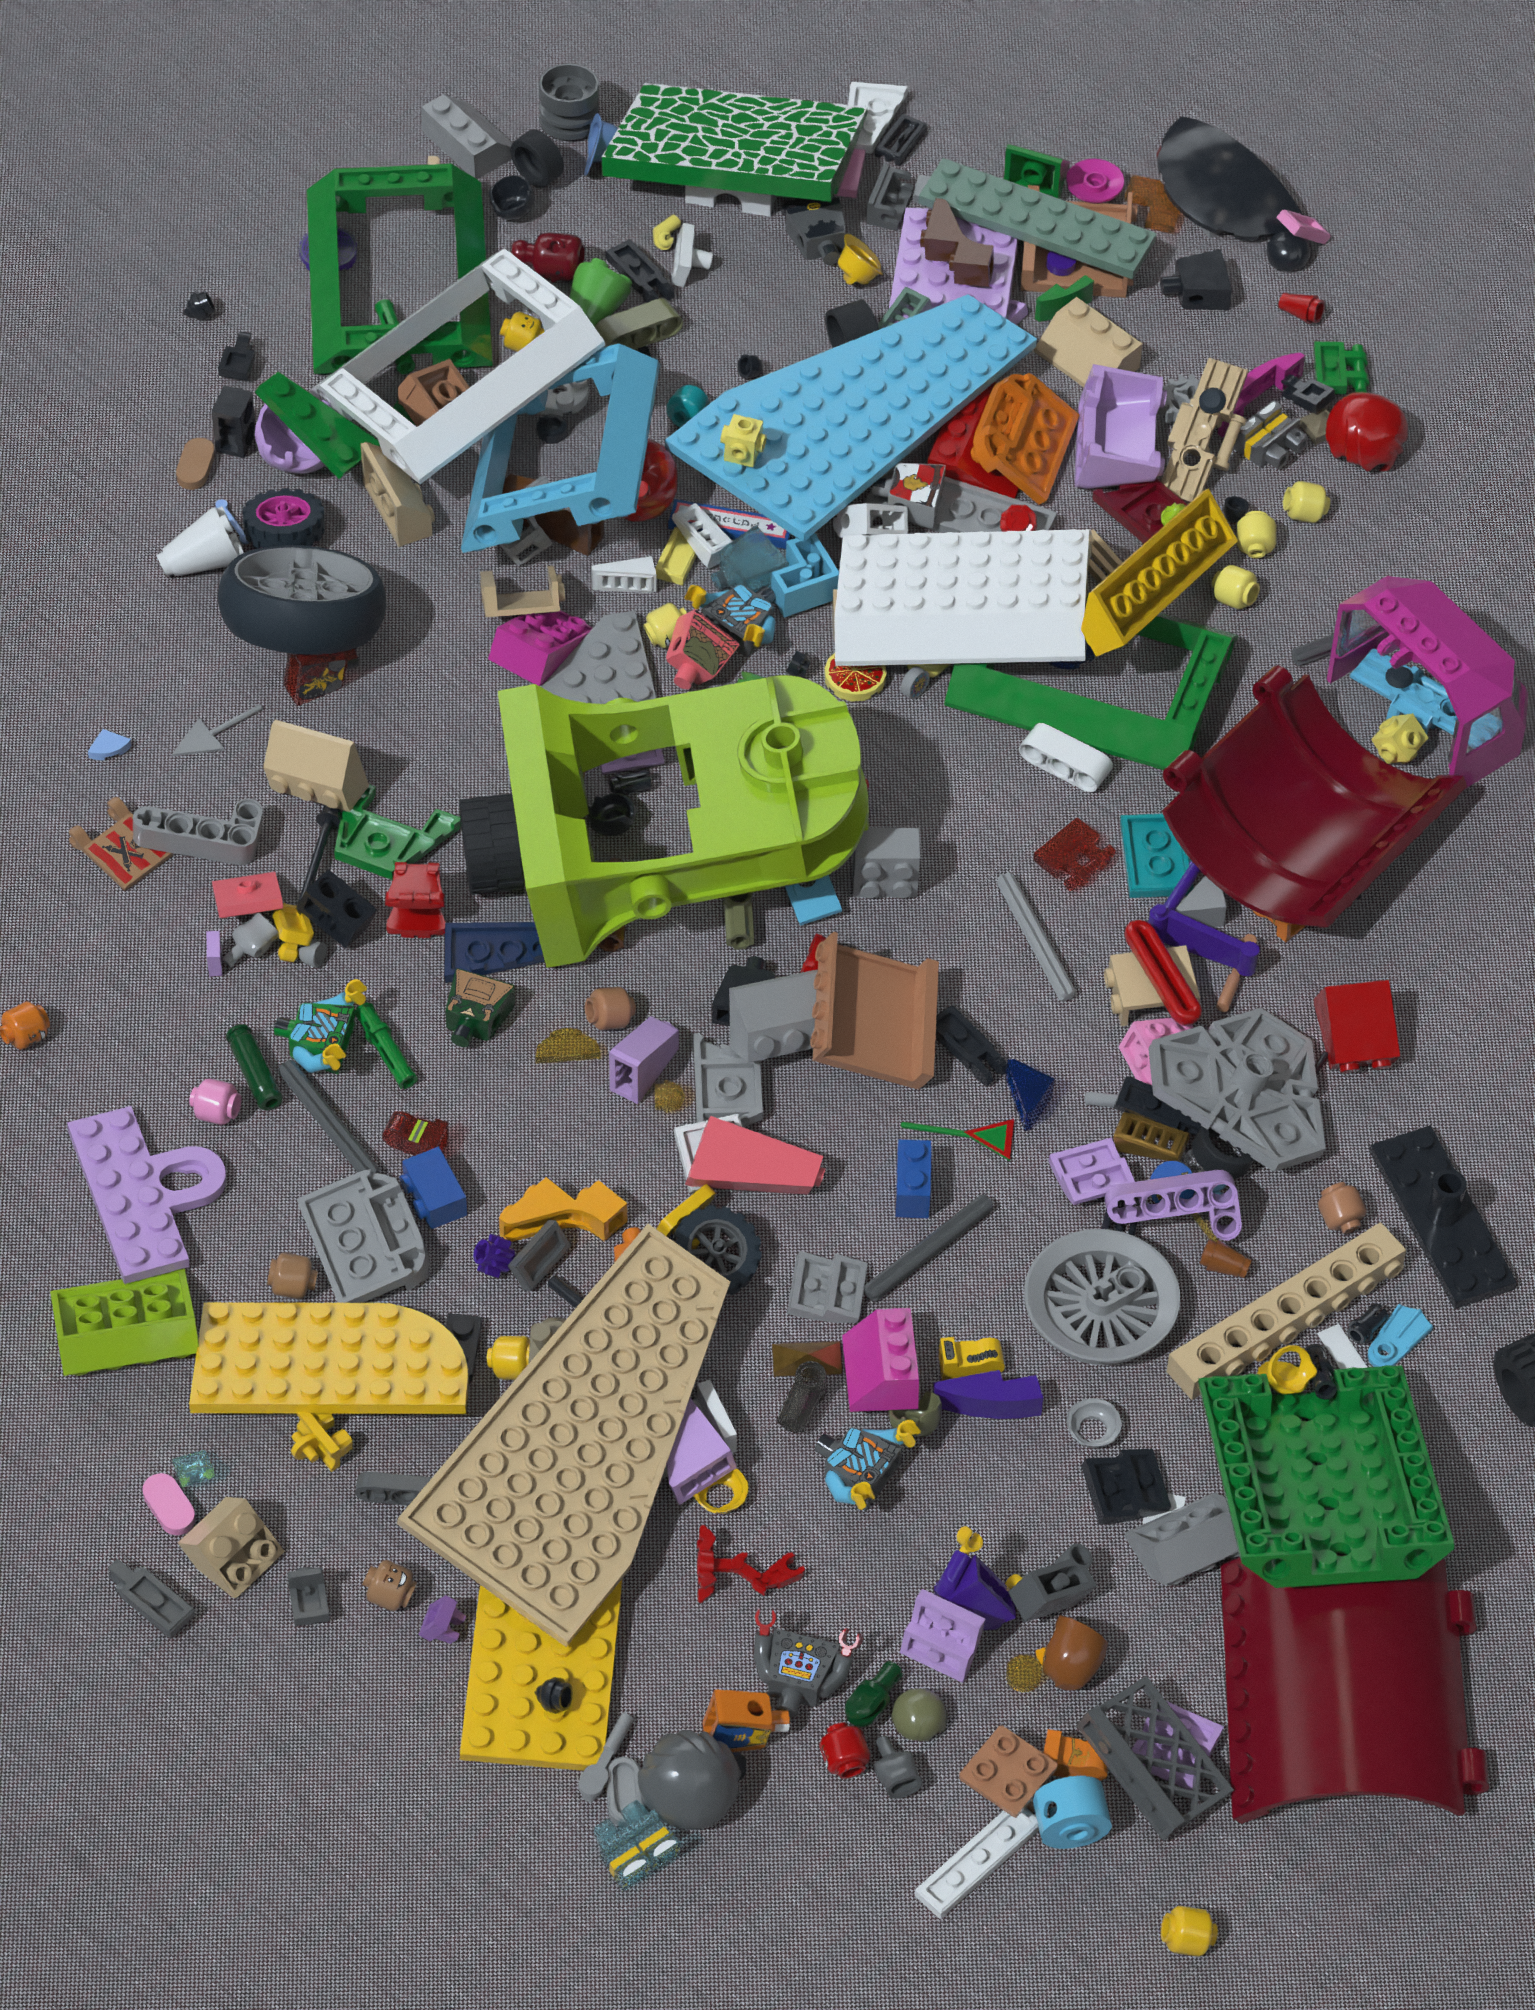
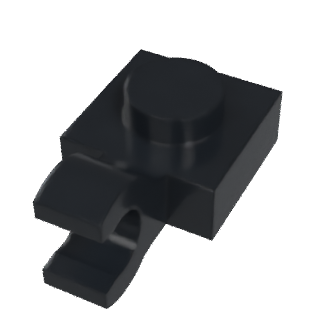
[218,331,255,381]
[1281,374,1335,414]

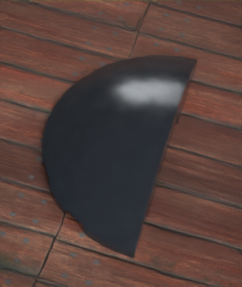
[1157,116,1303,241]

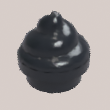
[183,291,216,320]
[534,1677,573,1714]

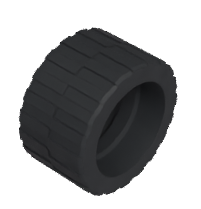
[459,793,525,895]

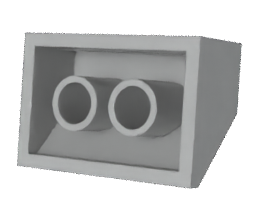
[421,94,512,179]
[729,970,818,1063]
[1124,1492,1240,1586]

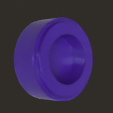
[1047,251,1076,276]

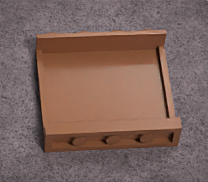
[1021,185,1138,298]
[810,932,939,1090]

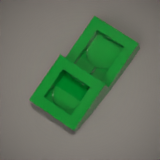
[1035,275,1094,322]

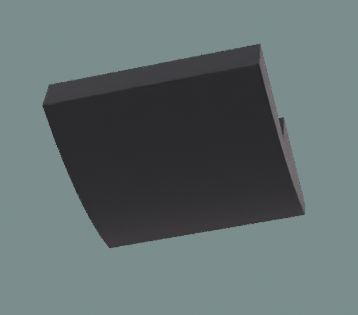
[1081,1448,1171,1525]

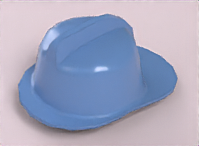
[584,113,618,176]

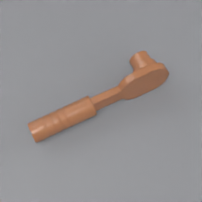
[1216,934,1257,1012]

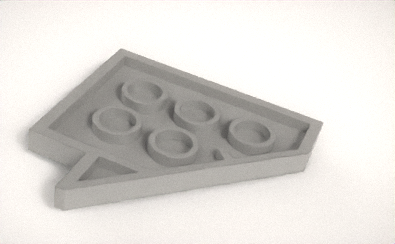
[541,611,656,704]

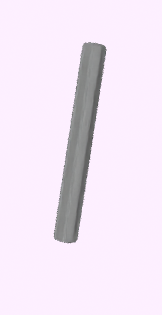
[997,872,1075,1002]

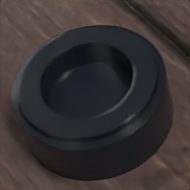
[537,414,567,444]

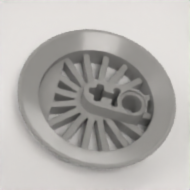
[1024,1229,1180,1365]

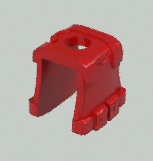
[385,862,446,938]

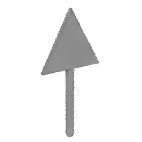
[172,705,262,756]

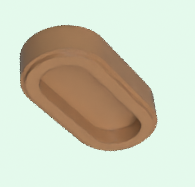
[176,438,215,490]

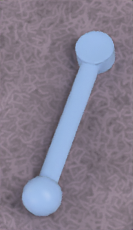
[215,499,249,544]

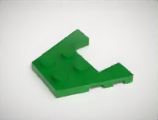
[334,784,461,880]

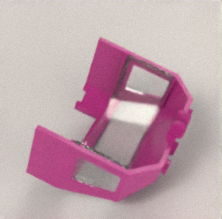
[1327,576,1528,789]

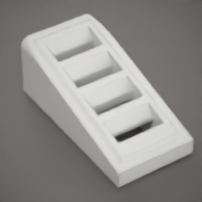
[672,503,734,569]
[591,556,656,593]

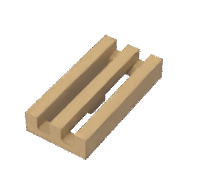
[1088,529,1123,584]

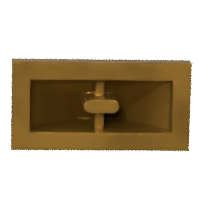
[772,1342,842,1377]

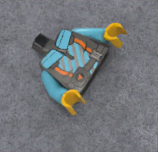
[684,585,776,657]
[814,1420,921,1511]

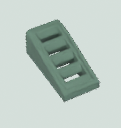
[878,286,933,330]

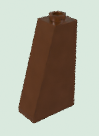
[502,474,604,556]

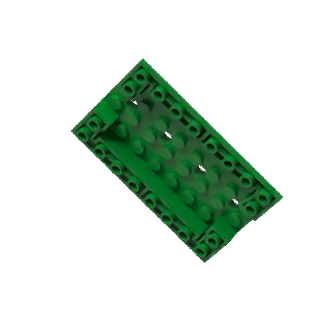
[1198,1365,1455,1588]

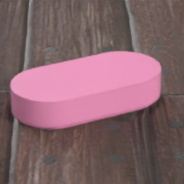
[143,1473,195,1535]

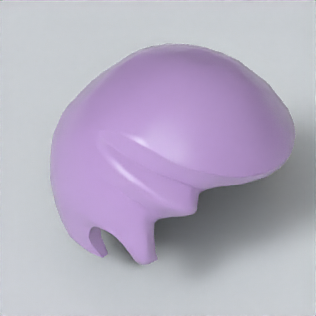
[255,400,331,474]

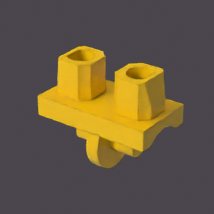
[291,1412,353,1472]

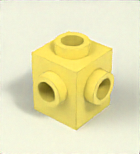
[720,414,767,468]
[1371,713,1429,764]

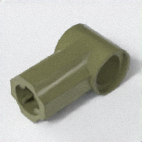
[723,892,754,950]

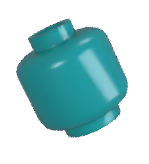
[666,385,710,428]

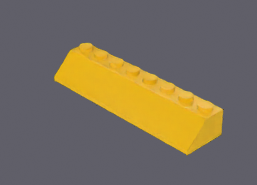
[1081,488,1238,657]

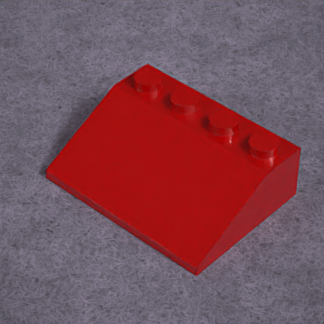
[927,382,1020,499]

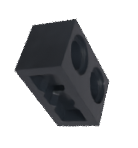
[211,385,256,458]
[297,869,377,949]

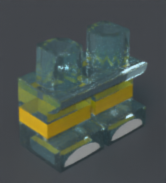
[594,1800,680,1892]

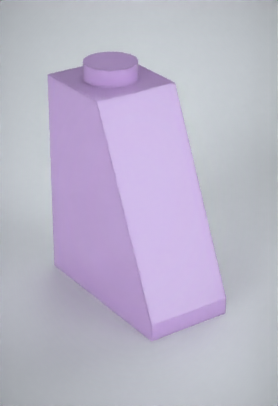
[609,1016,679,1104]
[666,1398,737,1505]

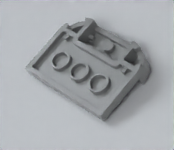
[296,1169,430,1303]

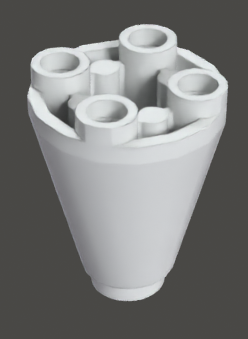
[157,506,244,577]

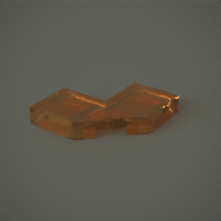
[1124,174,1181,234]

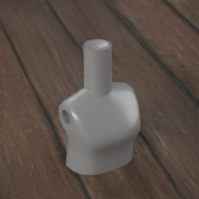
[222,913,279,968]

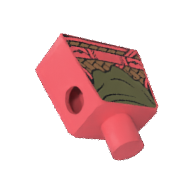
[666,609,739,689]

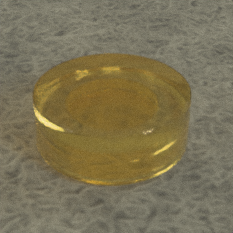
[1006,1655,1042,1692]

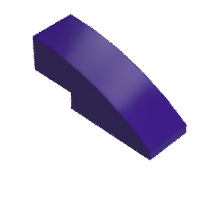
[932,1370,1043,1419]

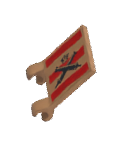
[69,797,173,891]

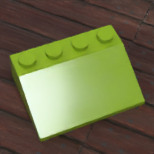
[50,1268,199,1376]

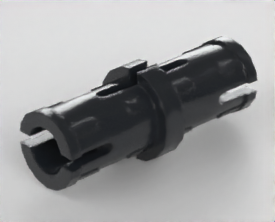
[1305,1344,1337,1400]

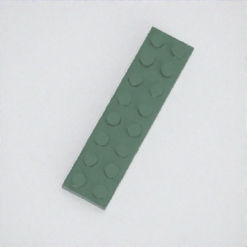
[918,158,1157,280]

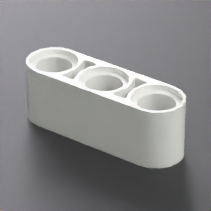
[1019,723,1113,792]

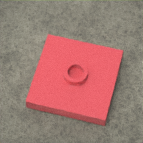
[212,872,283,918]

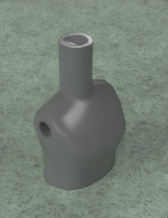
[873,1736,923,1799]

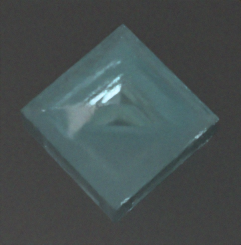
[172,1450,215,1487]

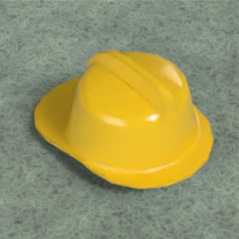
[837,234,883,285]

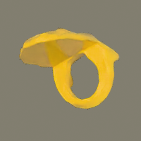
[1257,1345,1317,1394]

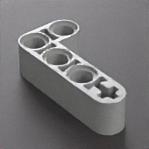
[133,798,263,865]

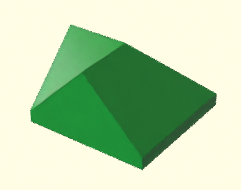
[1004,144,1071,199]

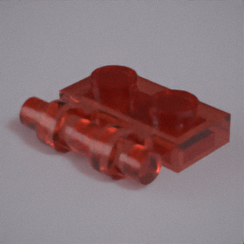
[1033,817,1116,891]

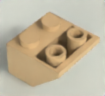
[178,1497,285,1598]

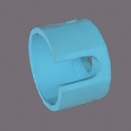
[1033,1776,1112,1849]

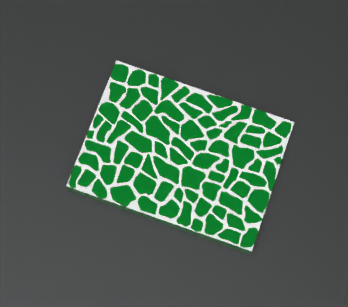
[602,83,868,202]

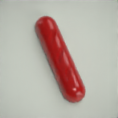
[1124,920,1202,1026]

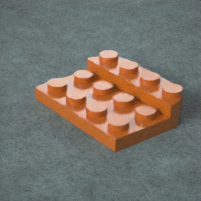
[971,373,1079,505]

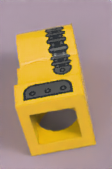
[938,1337,1005,1381]

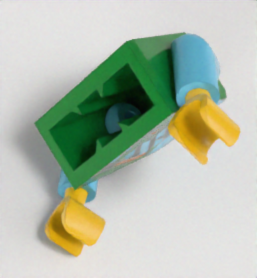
[274,979,367,1075]

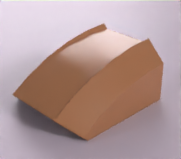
[398,359,470,427]

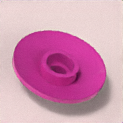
[1066,159,1124,203]

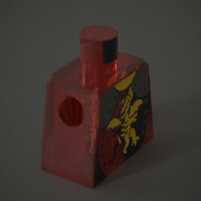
[283,649,359,706]

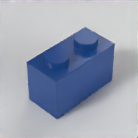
[895,1139,931,1218]
[399,1147,467,1230]

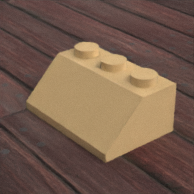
[1034,297,1142,387]
[361,442,435,547]
[263,719,369,812]

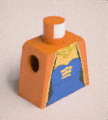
[702,1689,790,1752]

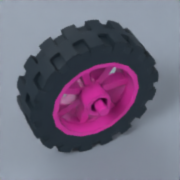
[243,488,325,548]

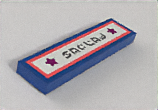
[668,499,791,549]

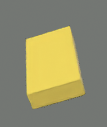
[655,527,697,586]

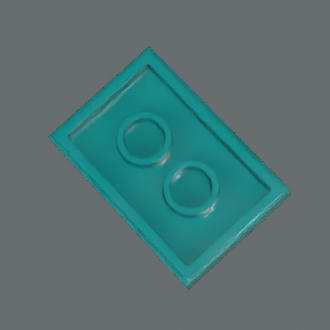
[1120,814,1194,898]

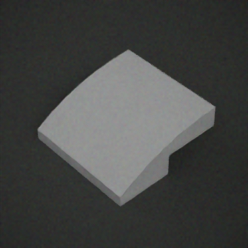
[787,1251,868,1323]

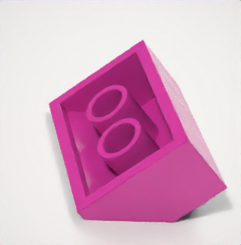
[842,1308,919,1412]

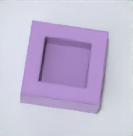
[206,931,222,977]

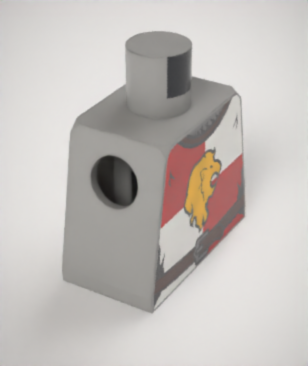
[872,463,946,528]

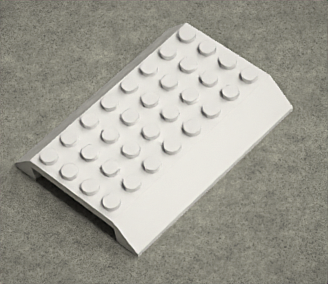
[834,529,1092,666]

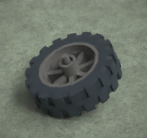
[672,1205,762,1295]

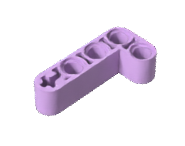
[1105,1170,1242,1240]

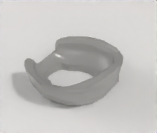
[1066,1398,1122,1449]

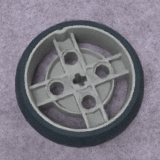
[218,545,386,655]

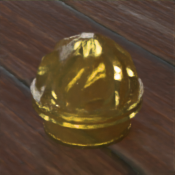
[655,1080,685,1113]

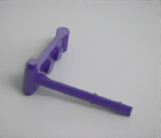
[1148,860,1260,976]

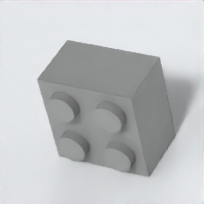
[852,828,920,898]

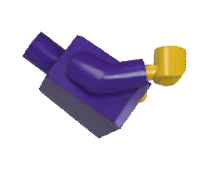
[934,1526,1022,1630]

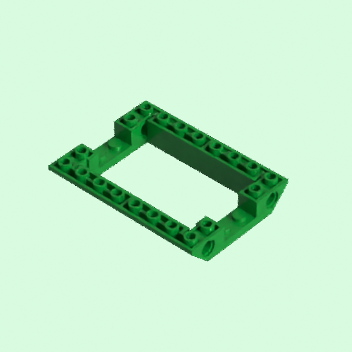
[307,164,493,374]
[944,591,1238,770]

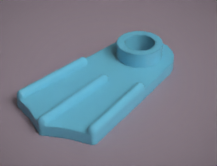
[1367,1304,1433,1367]

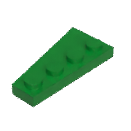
[255,372,380,479]

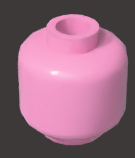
[189,1078,241,1125]

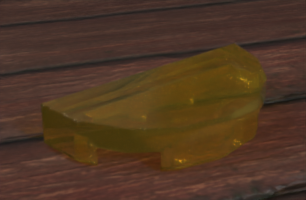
[535,1028,601,1064]

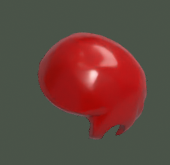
[1326,392,1408,472]
[623,438,678,522]

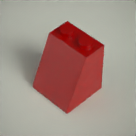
[1313,980,1400,1073]

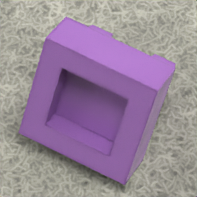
[418,1595,466,1644]

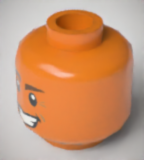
[0,1001,50,1050]

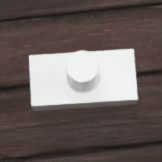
[672,223,712,287]

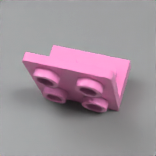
[1119,1018,1194,1086]

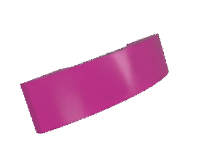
[1218,352,1305,437]

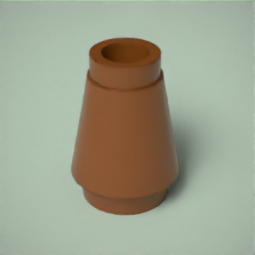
[1199,1239,1251,1278]

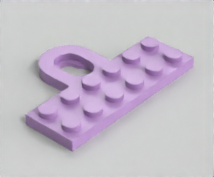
[67,1106,226,1284]

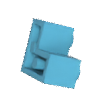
[771,533,839,618]

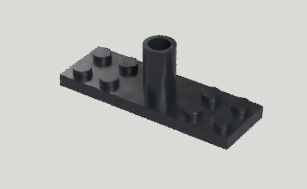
[1369,1125,1517,1310]

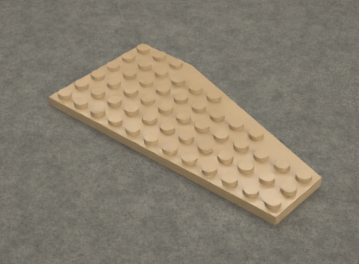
[397,1224,730,1647]

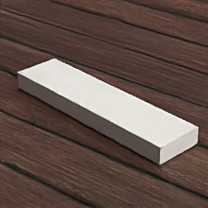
[914,1807,1039,1919]

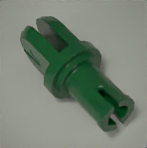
[844,1661,904,1727]

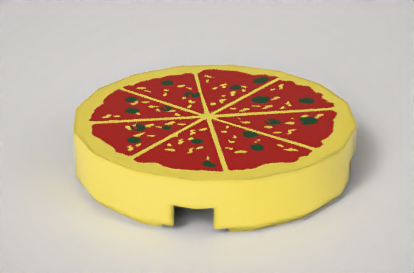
[824,653,886,702]

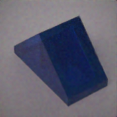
[1006,1059,1055,1131]

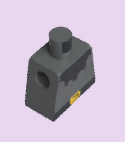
[786,198,846,265]

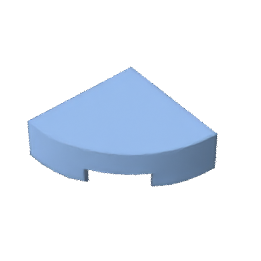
[88,729,132,760]

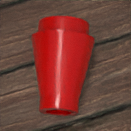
[1278,292,1325,324]

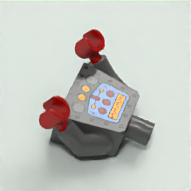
[753,1609,863,1717]

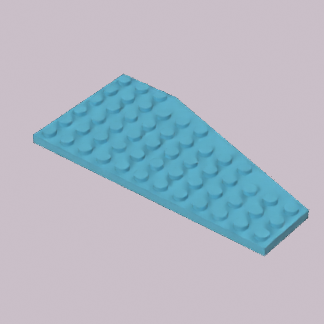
[665,294,1037,542]

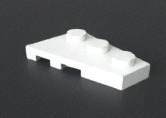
[848,82,908,153]

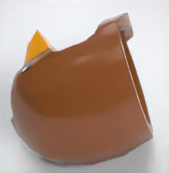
[1035,1614,1108,1691]

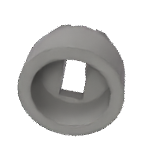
[299,940,326,968]

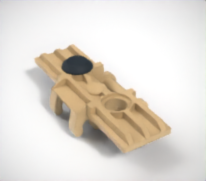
[1161,358,1249,502]

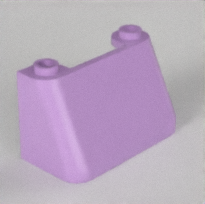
[1075,364,1167,489]

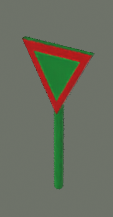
[900,1119,1014,1161]

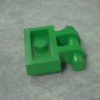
[1313,341,1369,394]

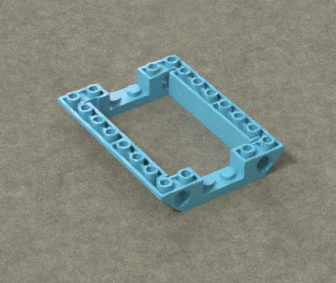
[461,343,660,553]

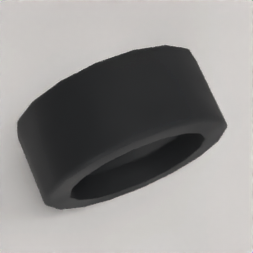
[510,130,564,188]
[1192,1127,1254,1179]

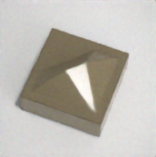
[1299,408,1330,445]

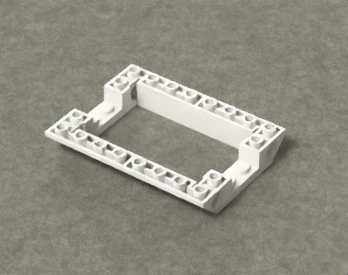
[309,248,605,484]

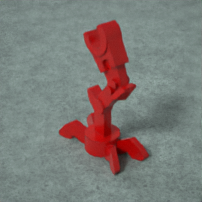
[696,1525,805,1603]

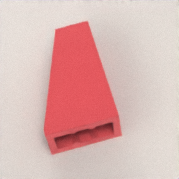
[685,1116,826,1194]

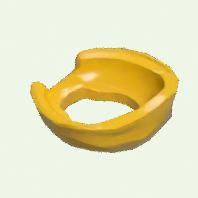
[694,1468,748,1514]

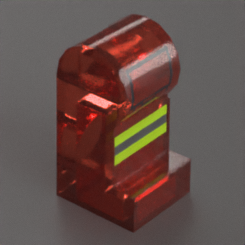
[382,1111,449,1156]

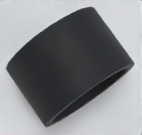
[825,299,879,348]

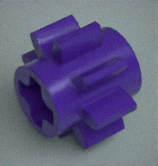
[473,1234,516,1278]

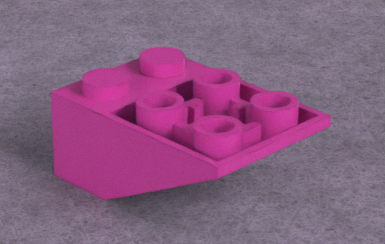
[488,609,593,686]

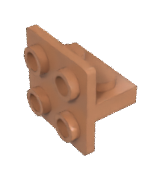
[959,1725,1057,1818]

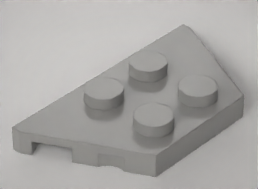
[693,1034,763,1128]

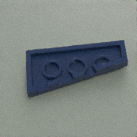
[444,922,545,983]

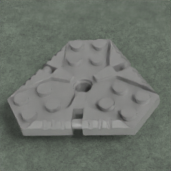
[1148,1008,1325,1172]

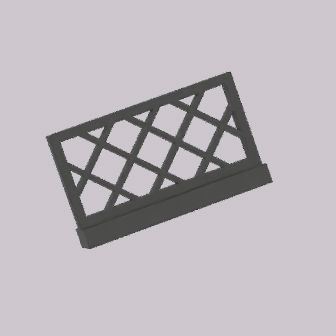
[1076,1676,1234,1841]

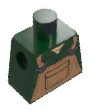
[445,968,515,1047]

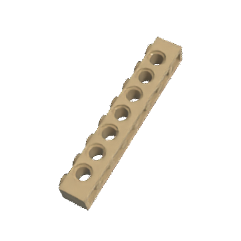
[1167,1222,1406,1400]

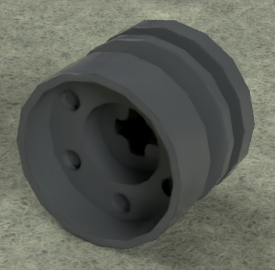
[539,63,599,140]

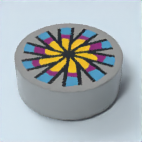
[901,666,929,699]

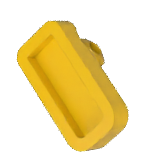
[272,903,314,962]
[656,1184,716,1249]

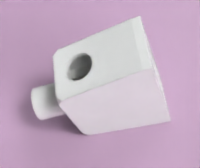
[833,503,908,538]

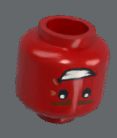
[819,1722,871,1779]

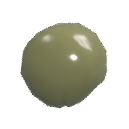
[888,1391,942,1438]
[891,1688,948,1742]

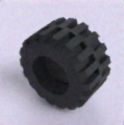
[1494,1332,1535,1427]

